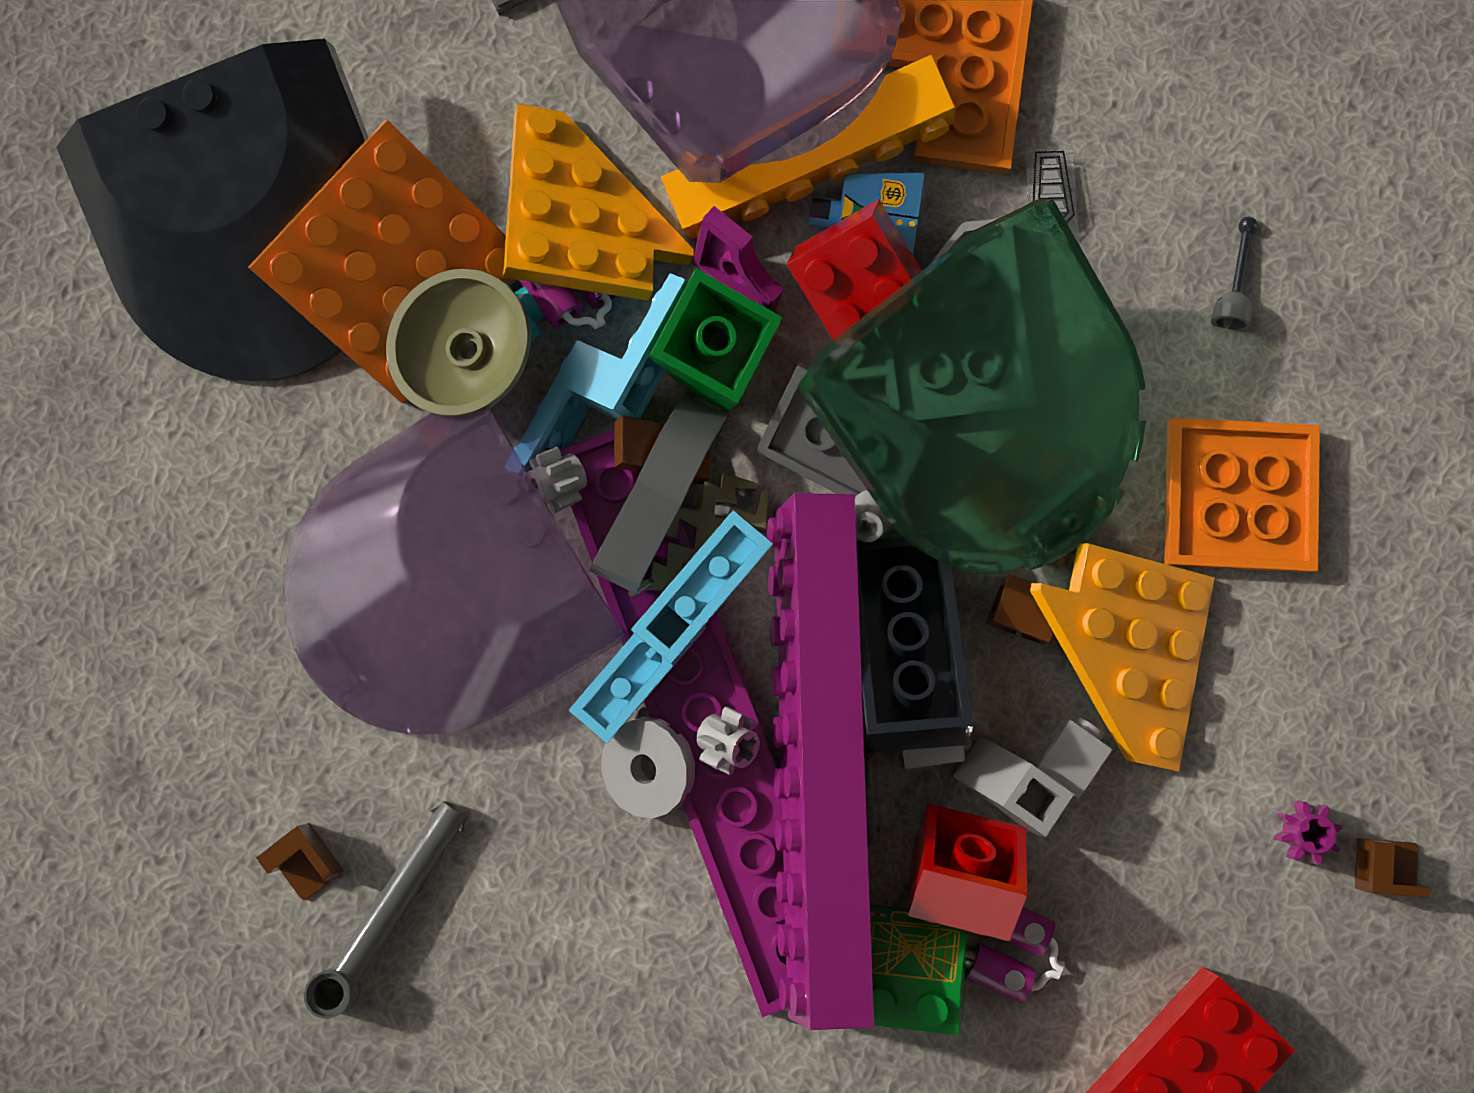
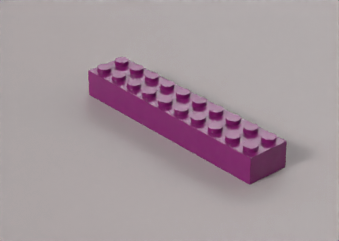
[767,493,874,1030]

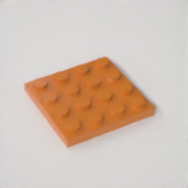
[248,120,516,404]

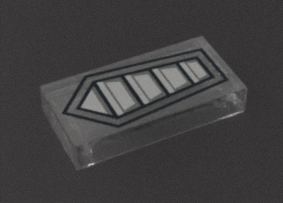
[1023,145,1079,244]

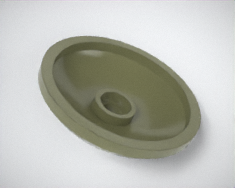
[386,269,531,418]

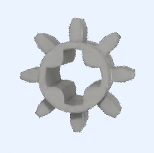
[524,447,587,513]
[697,707,760,775]

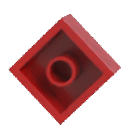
[786,199,929,347]
[908,803,1027,942]

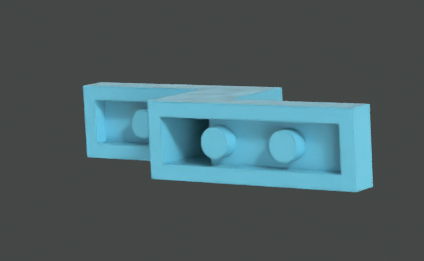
[505,273,688,481]
[569,511,773,743]

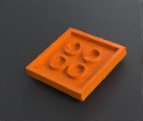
[1164,418,1320,573]

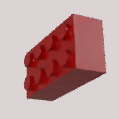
[1086,967,1295,1093]

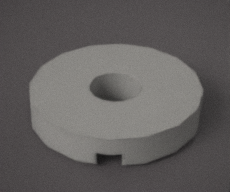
[601,716,695,819]

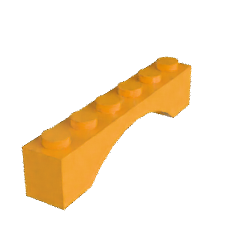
[661,55,955,240]

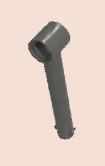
[304,800,468,1019]

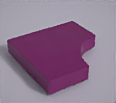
[693,206,784,312]

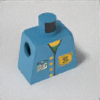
[808,173,925,255]

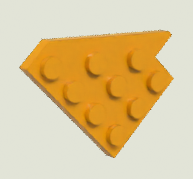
[503,103,694,301]
[1030,543,1215,772]

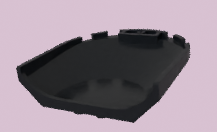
[56,38,368,381]

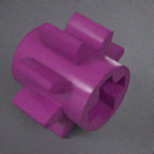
[1273,800,1343,865]

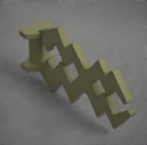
[628,473,769,598]

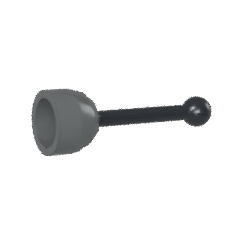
[1211,216,1258,331]

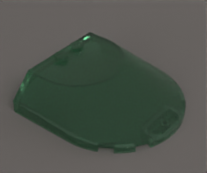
[797,199,1146,575]

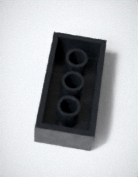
[856,533,974,753]

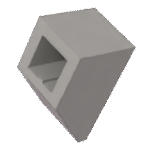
[951,736,1074,837]

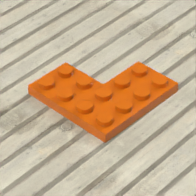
[832,0,1033,175]

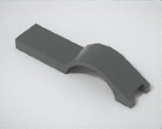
[590,391,729,594]

